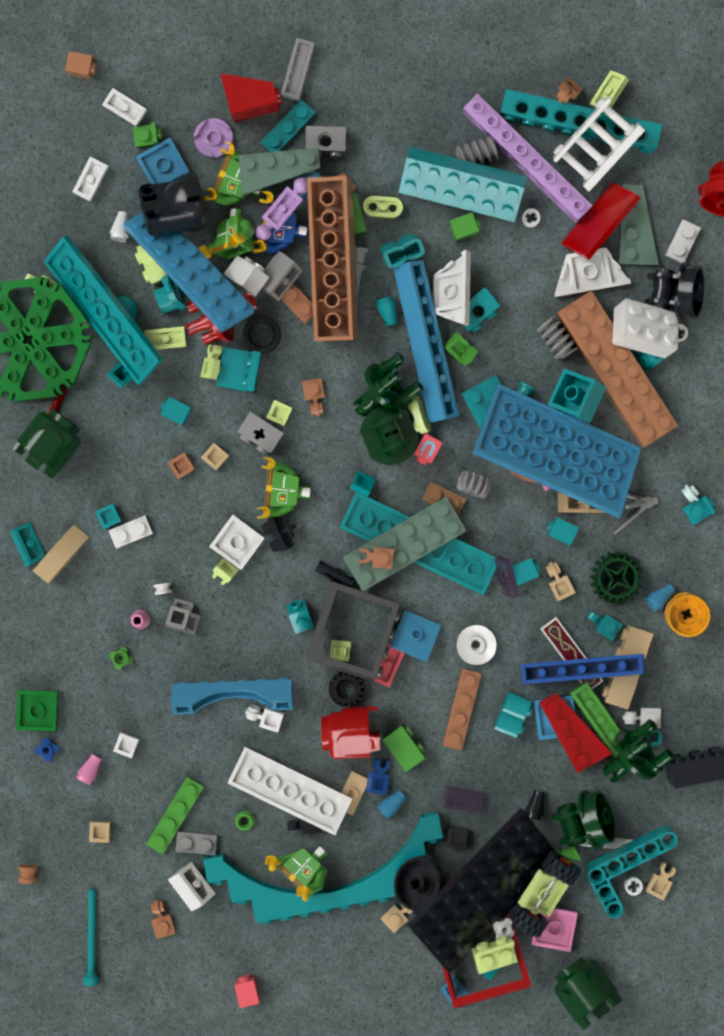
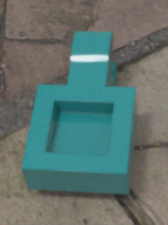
[586,611,623,641]

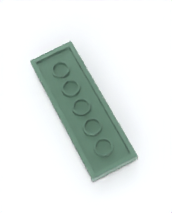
[343,497,466,591]

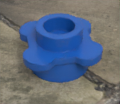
[35,738,59,762]

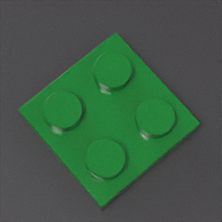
[16,689,59,731]

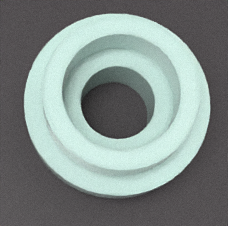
[682,484,700,503]

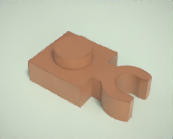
[358,547,394,569]

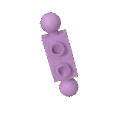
[255,178,307,241]

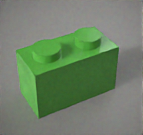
[382,724,426,772]

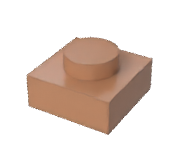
[167,452,195,480]

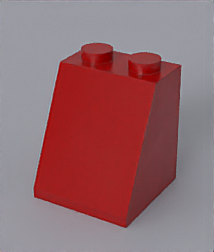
[221,74,282,123]

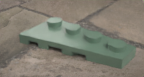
[238,148,320,196]
[619,184,659,266]

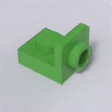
[133,122,162,148]

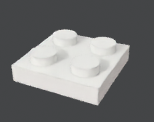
[209,515,265,570]

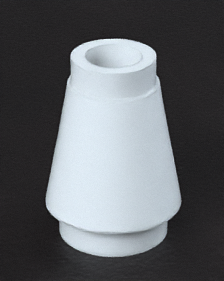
[109,211,130,243]

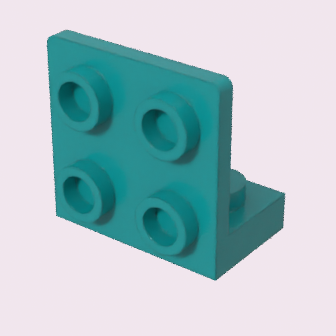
[216,347,262,393]

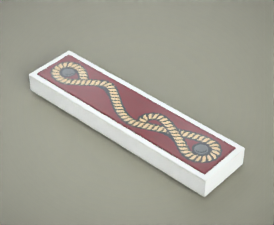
[540,617,603,689]

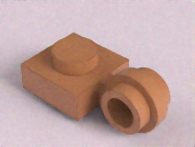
[556,77,583,104]
[302,378,325,417]
[150,899,176,939]

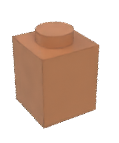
[65,51,97,80]

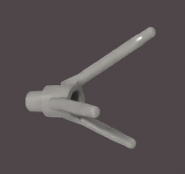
[614,493,658,535]

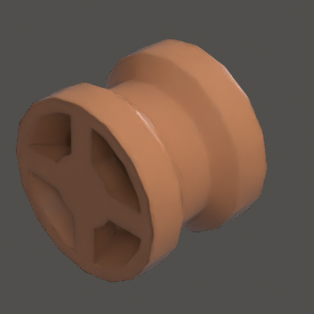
[18,864,38,884]

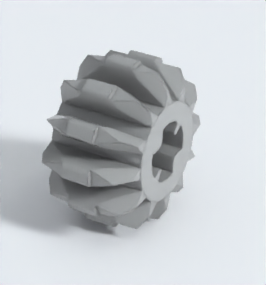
[457,471,492,499]

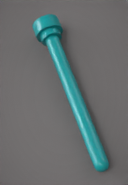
[83,888,99,986]

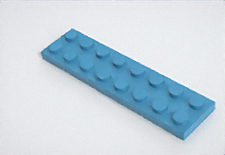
[124,213,254,332]

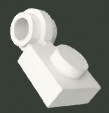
[245,705,284,733]
[623,707,661,729]

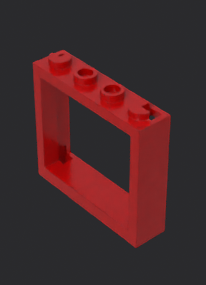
[442,914,532,1009]

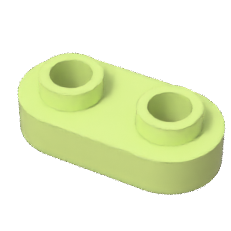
[363,196,403,219]
[408,395,431,435]

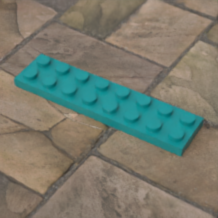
[44,235,164,385]
[339,492,500,595]

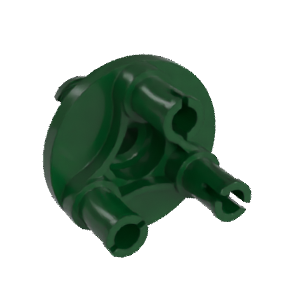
[353,352,424,417]
[603,719,675,783]

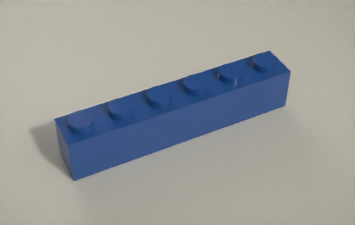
[521,654,646,684]

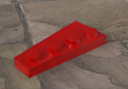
[539,693,612,773]

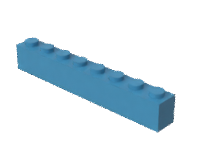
[393,260,459,423]

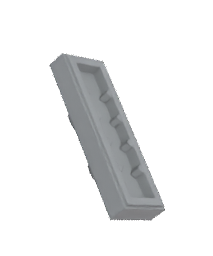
[280,37,316,102]

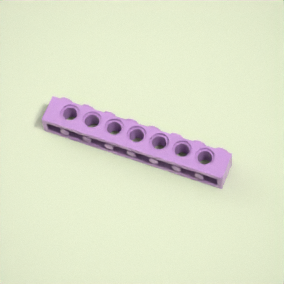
[462,94,592,223]

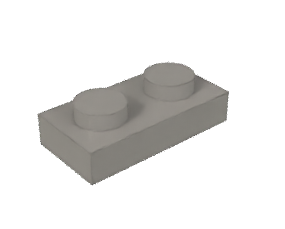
[176,831,218,855]

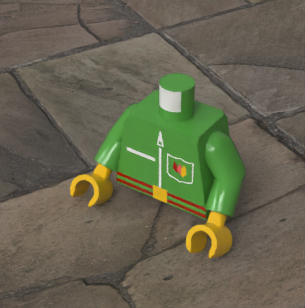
[202,142,262,206]
[198,209,255,260]
[257,457,311,519]
[265,846,328,901]

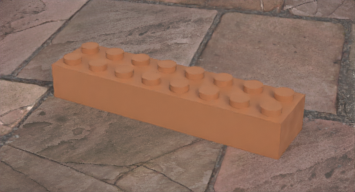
[307,176,359,341]
[555,291,678,448]

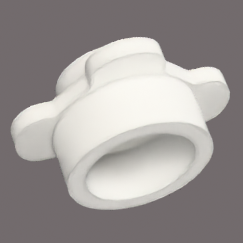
[493,918,514,938]

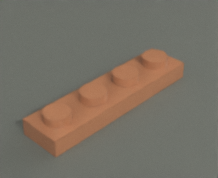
[442,668,482,751]

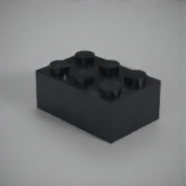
[665,746,724,789]

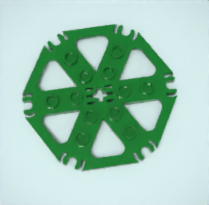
[0,277,92,402]

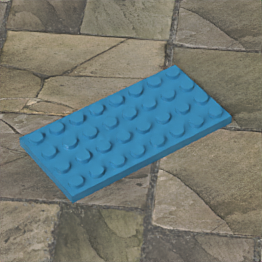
[472,384,641,518]

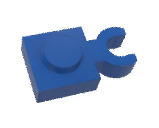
[366,759,390,795]

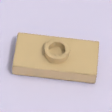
[341,771,368,815]

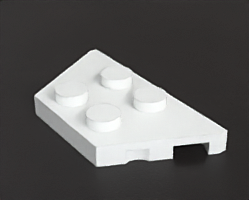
[554,248,631,298]
[433,250,471,326]

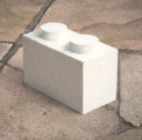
[223,256,269,296]
[168,862,215,911]

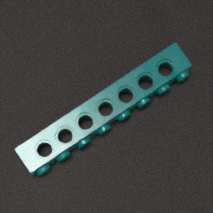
[500,89,662,154]

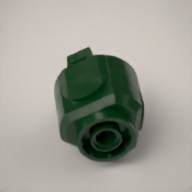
[12,409,81,479]
[554,957,623,1031]

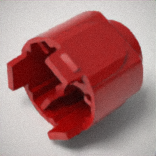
[321,705,380,759]

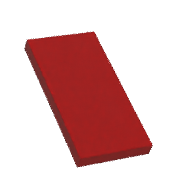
[561,182,641,260]

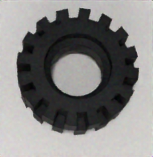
[328,671,364,707]

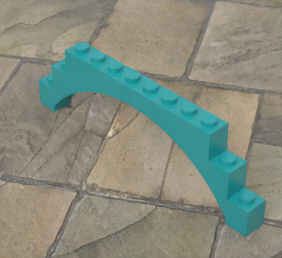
[203,812,443,925]

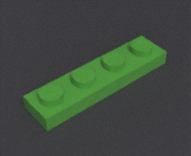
[569,681,620,757]
[146,776,204,855]

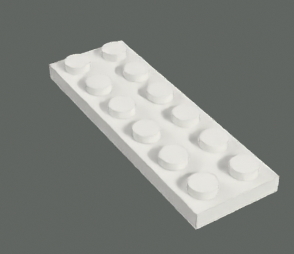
[228,747,352,835]

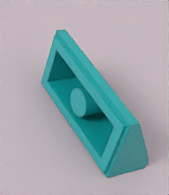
[10,522,46,567]

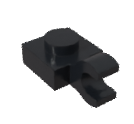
[287,819,322,835]

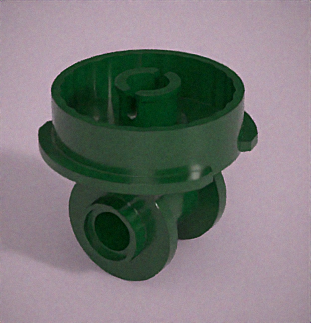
[360,406,419,465]
[551,790,615,850]

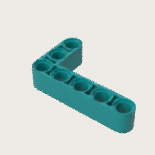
[585,825,678,919]

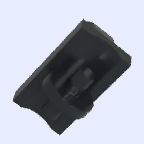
[261,517,297,552]

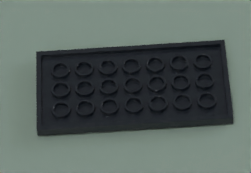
[406,808,556,974]

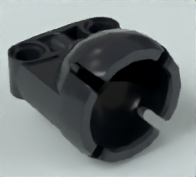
[139,173,207,236]

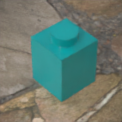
[160,397,193,426]
[546,517,579,546]
[508,558,540,586]

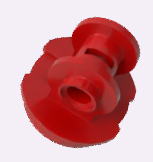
[697,160,724,217]

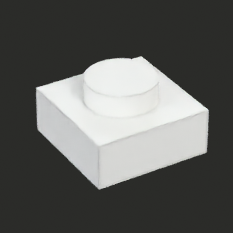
[113,732,139,758]

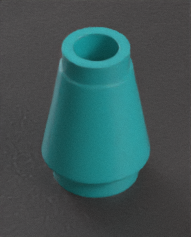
[376,296,398,326]

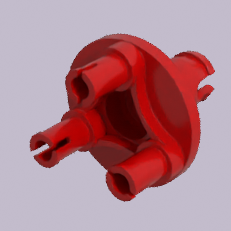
[186,293,257,345]

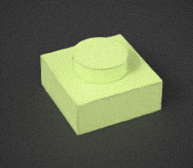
[266,400,293,426]

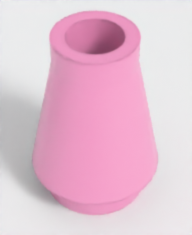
[130,609,150,629]
[76,754,102,785]

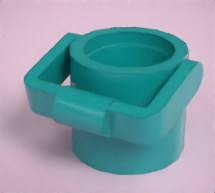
[153,275,186,314]

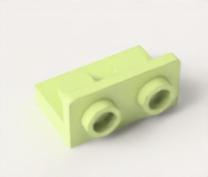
[472,936,518,974]

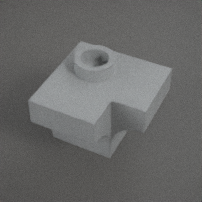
[165,598,201,635]

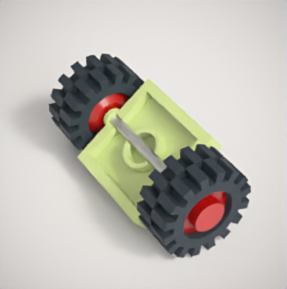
[509,851,581,938]

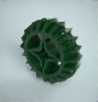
[589,551,644,605]

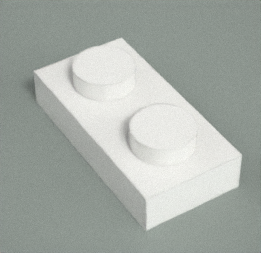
[102,88,147,127]
[72,157,109,202]
[665,220,701,264]
[108,515,153,549]

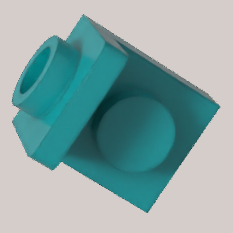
[682,496,716,525]

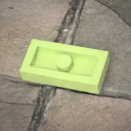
[590,70,629,109]
[144,326,187,350]

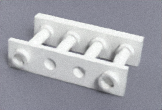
[553,96,645,191]

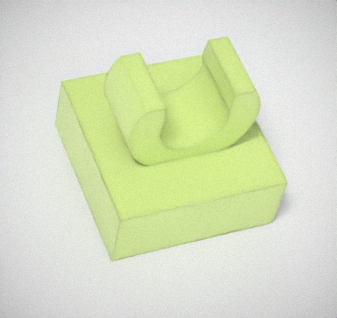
[213,558,239,585]
[330,639,351,662]

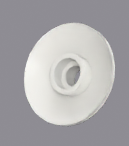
[457,625,496,665]

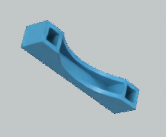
[171,678,293,715]

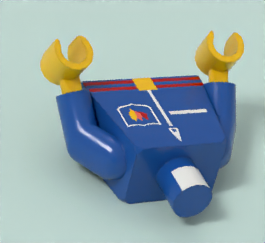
[253,191,308,254]

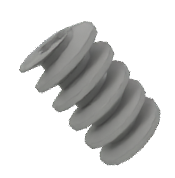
[455,137,499,165]
[537,315,578,359]

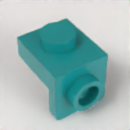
[286,599,314,634]

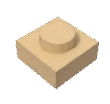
[201,443,229,471]
[89,821,111,843]

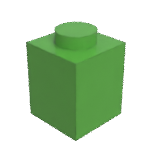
[449,212,481,242]

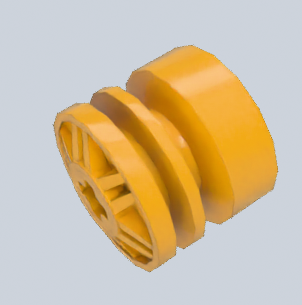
[664,592,710,637]

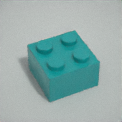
[547,369,607,423]

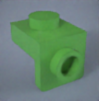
[443,332,478,366]

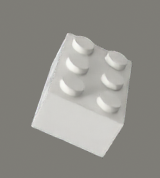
[612,298,678,358]

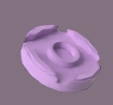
[194,118,233,158]

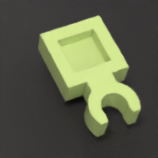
[200,344,222,380]

